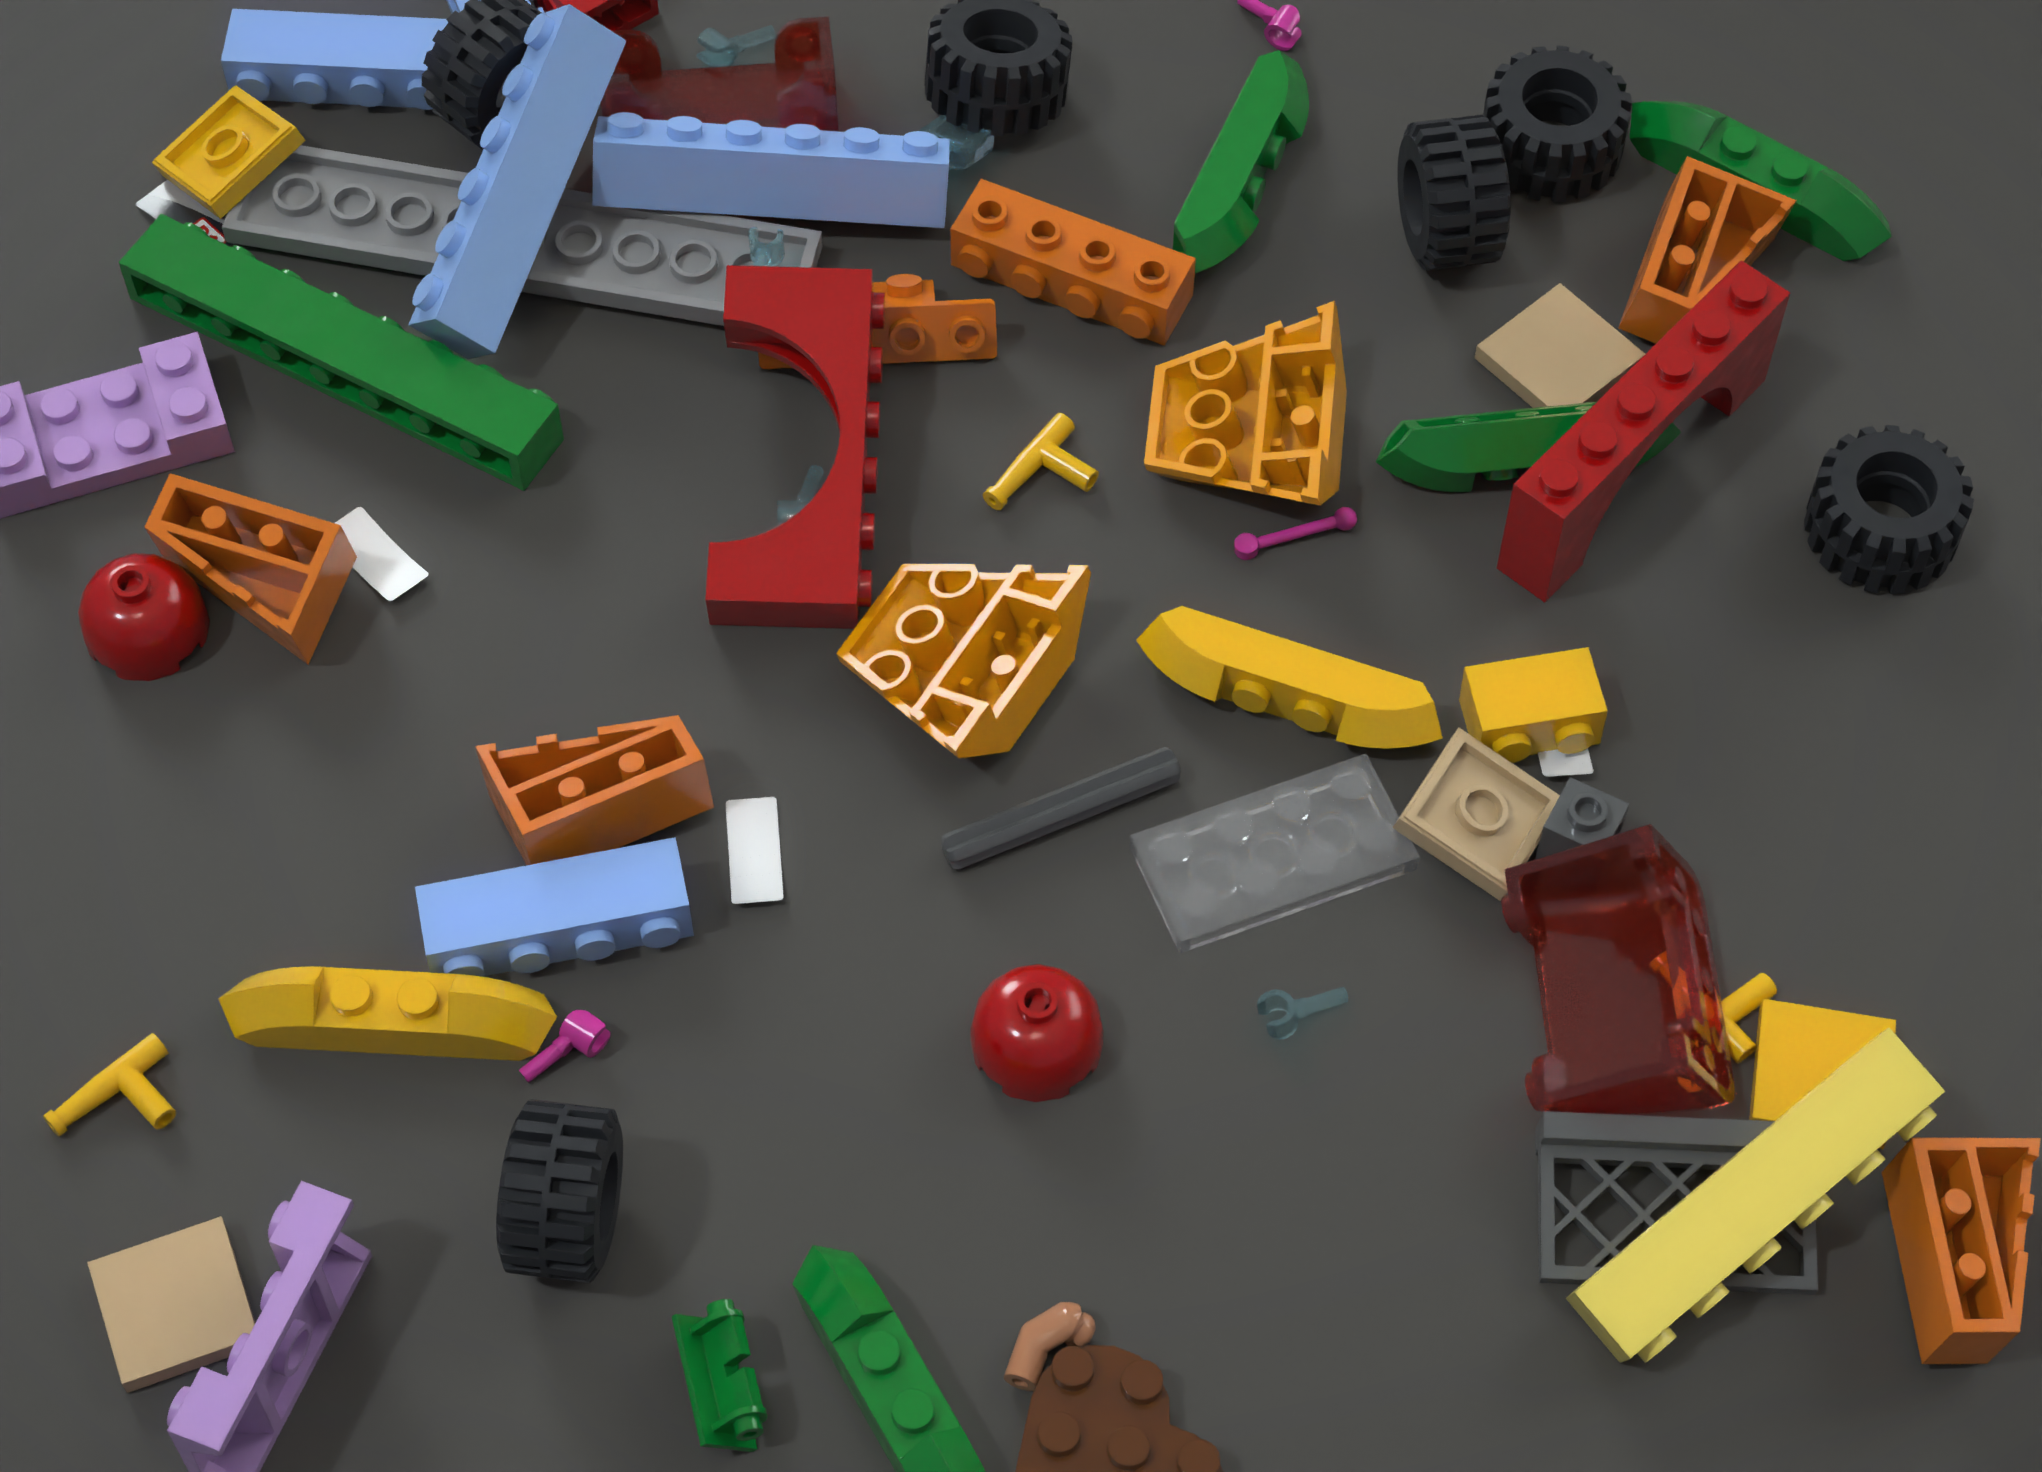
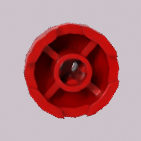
[78,553,210,681]
[970,964,1104,1102]

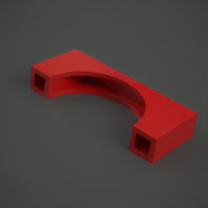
[1497,260,1791,603]
[705,265,885,629]

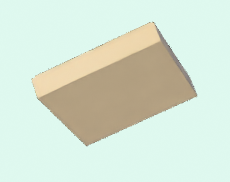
[1474,283,1645,408]
[1392,727,1560,901]
[87,1216,256,1393]

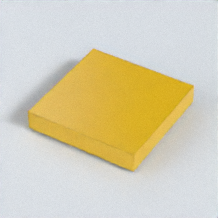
[152,85,306,219]
[1749,999,1896,1149]

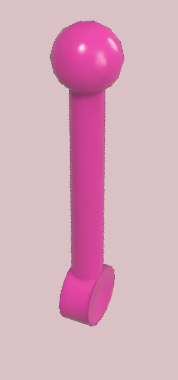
[1234,507,1358,560]

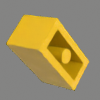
[1459,647,1608,763]

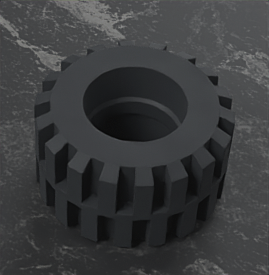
[422,0,542,150]
[924,0,1072,136]
[1483,45,1632,202]
[1397,115,1511,271]
[1804,425,1974,594]
[496,1099,623,1283]

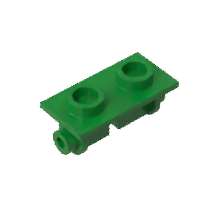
[672,1299,768,1452]

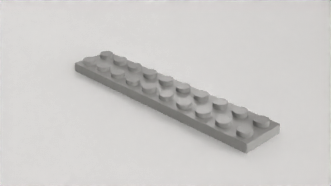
[222,145,823,326]

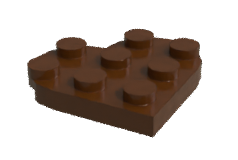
[1015,1345,1224,1472]

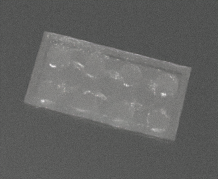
[1130,753,1420,954]

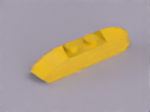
[1136,606,1443,749]
[218,966,557,1061]

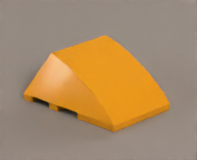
[1144,301,1347,506]
[836,564,1091,759]

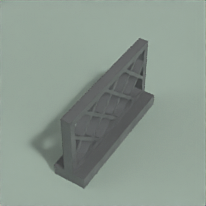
[1535,1111,1818,1295]

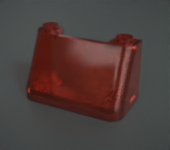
[601,16,839,132]
[1502,824,1735,1115]

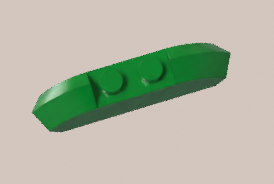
[1173,50,1309,274]
[1629,101,1892,261]
[1376,402,1681,492]
[792,1245,986,1472]

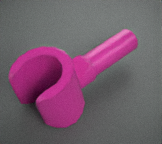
[1237,0,1302,51]
[519,1010,611,1083]

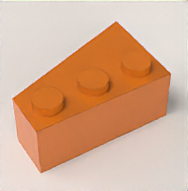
[1618,156,1797,343]
[145,473,357,665]
[475,715,714,866]
[1882,1137,2041,1364]

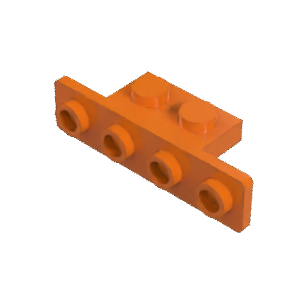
[758,274,997,369]

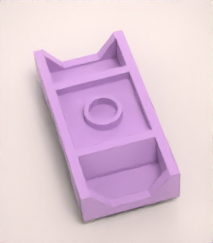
[0,332,235,518]
[167,1181,372,1472]

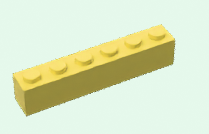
[1566,1027,1945,1363]

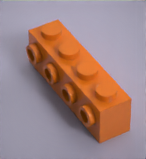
[950,179,1196,346]

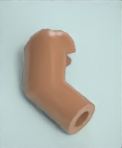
[1004,1302,1095,1391]

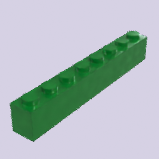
[119,213,564,491]

